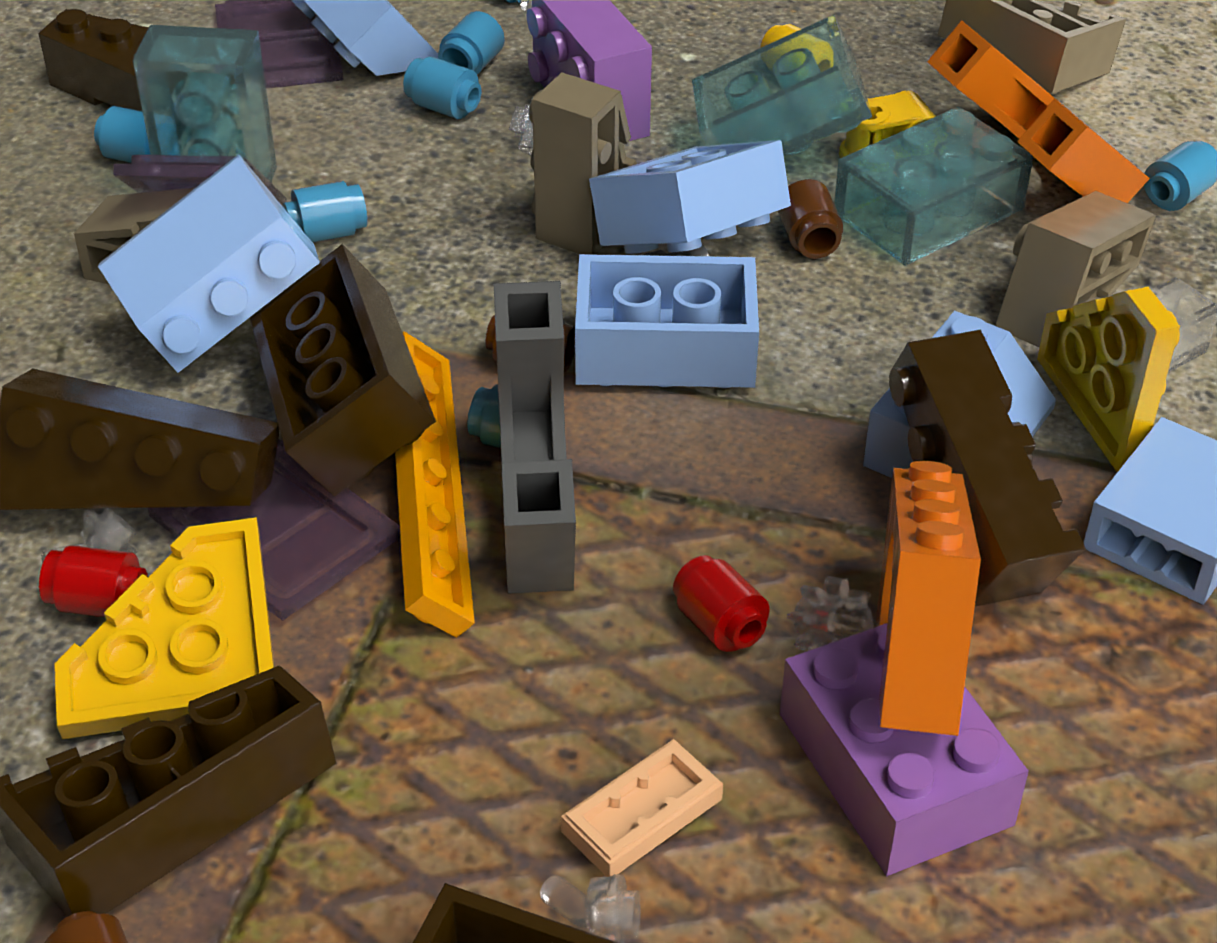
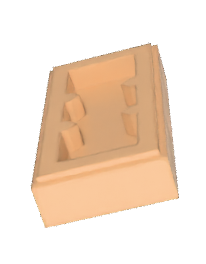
[561,739,723,880]

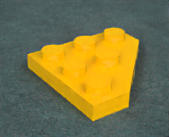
[1037,287,1180,472]
[54,517,274,739]

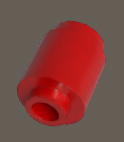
[39,545,148,618]
[673,555,770,652]

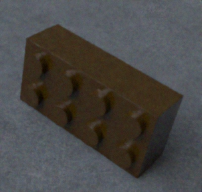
[250,244,436,497]

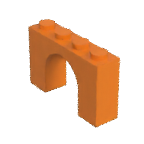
[927,20,1150,203]
[876,461,981,736]

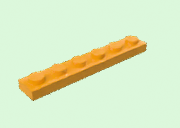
[395,331,475,638]

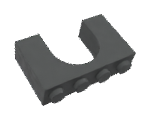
[493,281,576,594]

